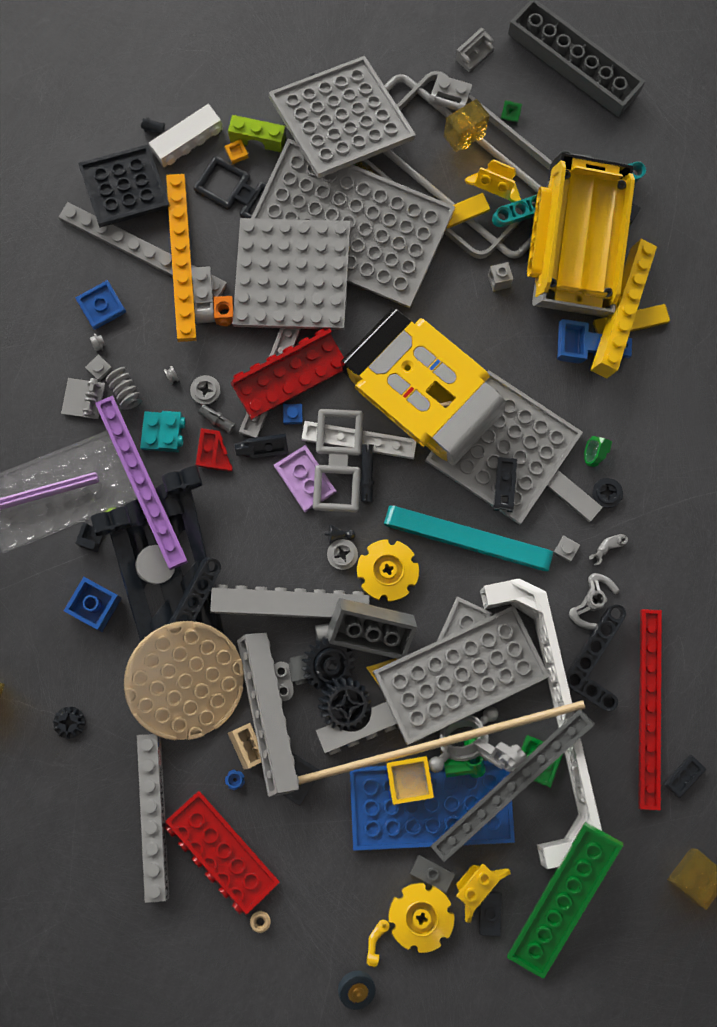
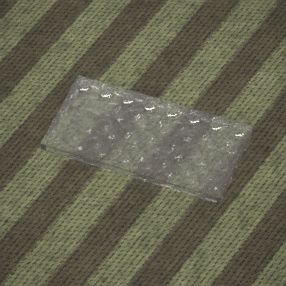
[0,431,138,553]

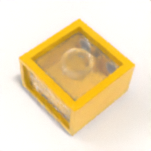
[386,756,434,805]

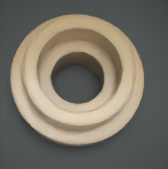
[250,911,271,933]

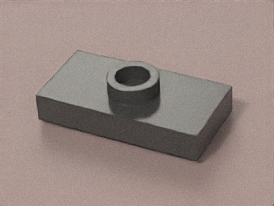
[410,855,455,893]

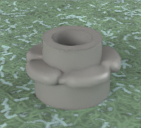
[90,334,105,351]

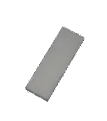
[546,470,602,522]

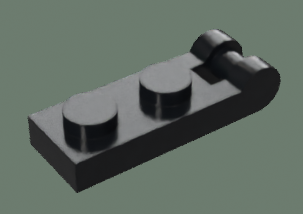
[493,457,517,512]

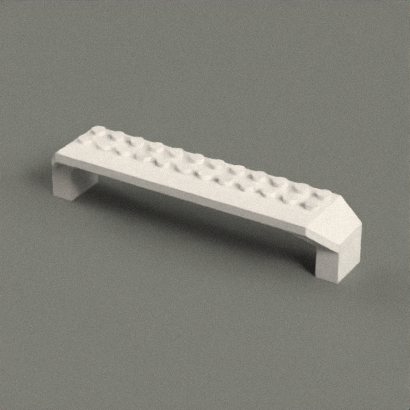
[480,579,602,869]

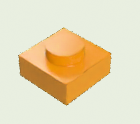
[225,139,249,164]

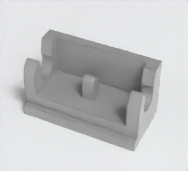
[455,27,494,72]

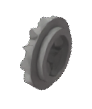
[190,375,220,405]
[327,539,358,570]

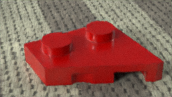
[195,428,232,472]

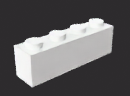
[149,104,223,167]

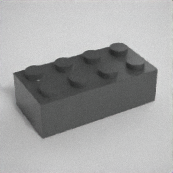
[327,598,417,659]

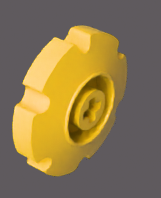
[357,540,419,602]
[388,883,454,953]

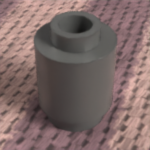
[288,656,309,685]

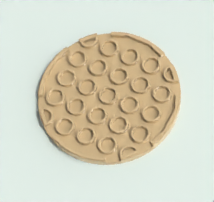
[124,621,244,740]

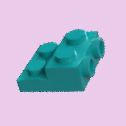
[140,411,185,452]

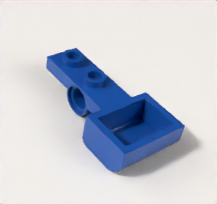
[557,319,632,363]

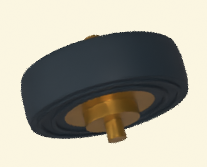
[338,971,376,1010]

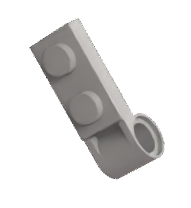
[192,266,215,324]

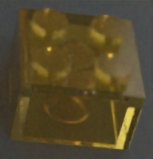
[444,99,490,152]
[667,848,717,910]

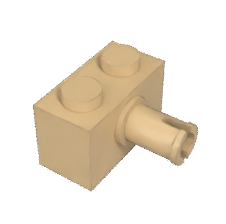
[228,723,261,770]

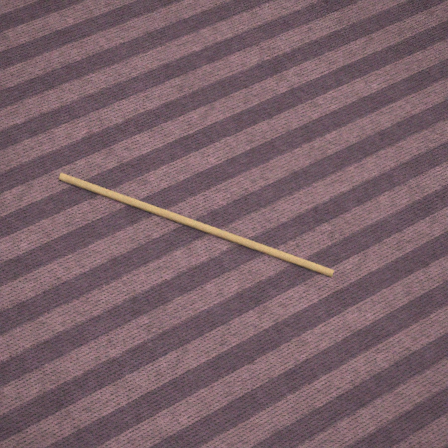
[298,701,585,785]

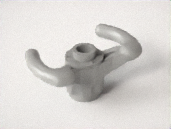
[569,573,619,630]

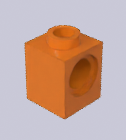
[214,296,234,326]

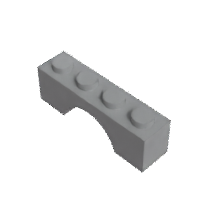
[316,702,397,755]

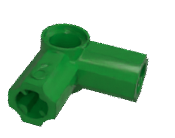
[444,737,486,778]

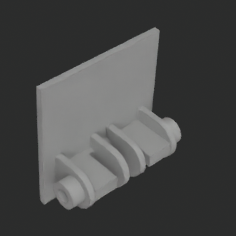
[61,378,105,419]

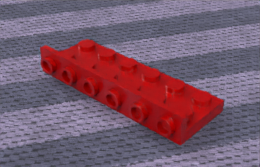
[231,329,349,420]
[165,791,279,915]

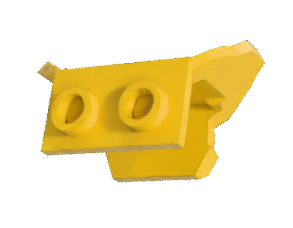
[465,159,521,203]
[456,863,511,923]

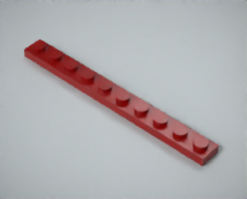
[638,609,662,810]

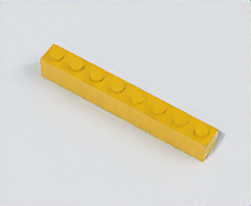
[590,239,657,379]

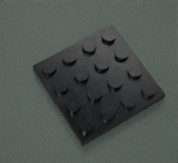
[78,144,170,228]

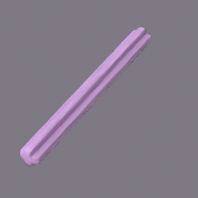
[0,472,99,510]

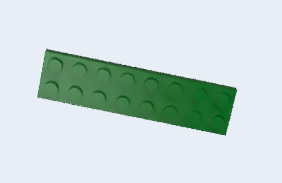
[507,822,623,979]

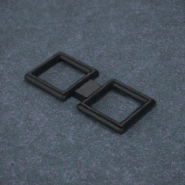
[193,156,267,218]

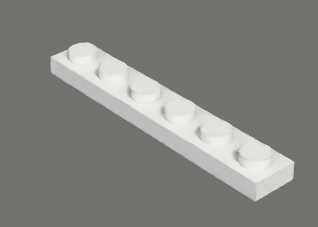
[302,421,416,459]

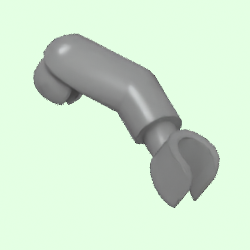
[589,534,628,566]

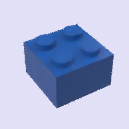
[64,577,122,632]

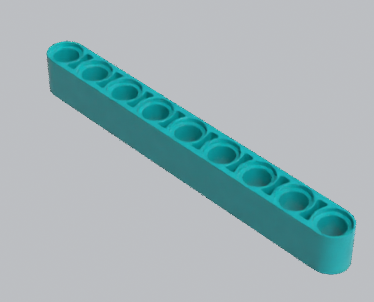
[492,162,646,228]
[384,506,554,571]

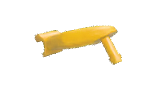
[367,920,390,967]

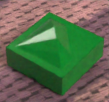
[501,100,522,123]

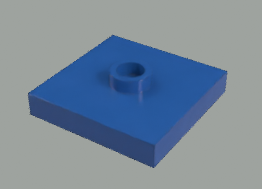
[75,280,126,330]

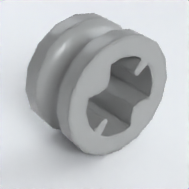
[164,366,180,385]

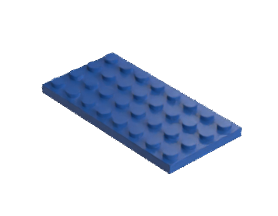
[350,761,515,850]

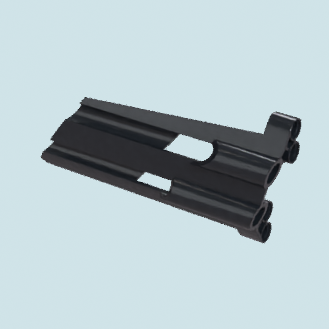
[90,466,224,642]

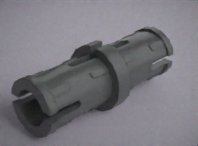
[198,404,236,434]

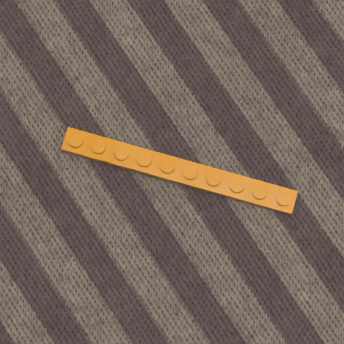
[166,174,197,342]

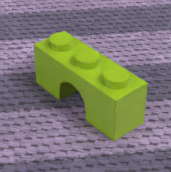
[228,115,286,152]

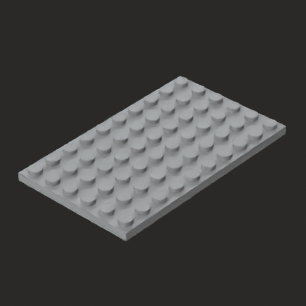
[251,138,455,308]

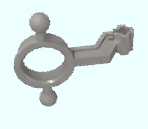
[428,706,527,773]

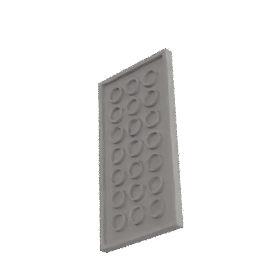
[373,606,550,745]

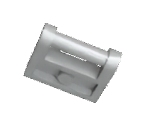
[428,74,472,114]

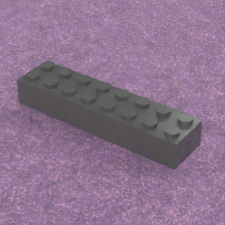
[508,0,645,118]

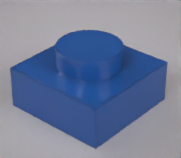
[283,404,303,424]

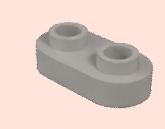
[274,662,294,701]

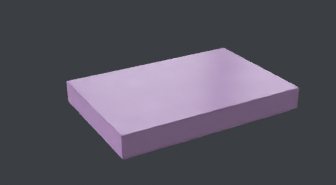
[274,445,337,513]

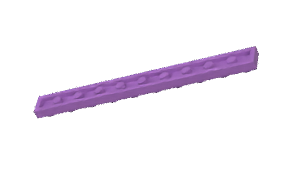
[95,395,188,570]

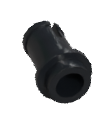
[141,117,165,134]

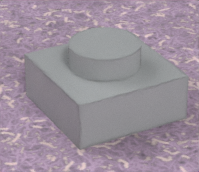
[85,354,112,382]
[554,535,580,562]

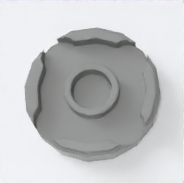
[135,545,175,585]

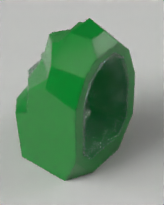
[584,436,612,467]

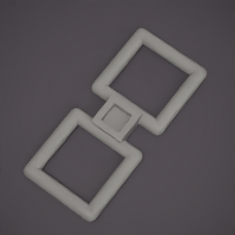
[313,409,364,512]

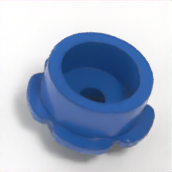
[225,770,245,790]

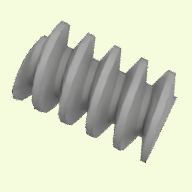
[106,367,143,410]

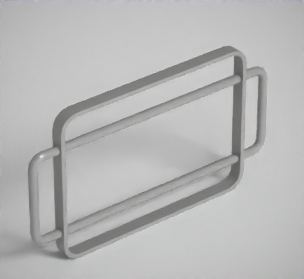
[360,71,555,259]

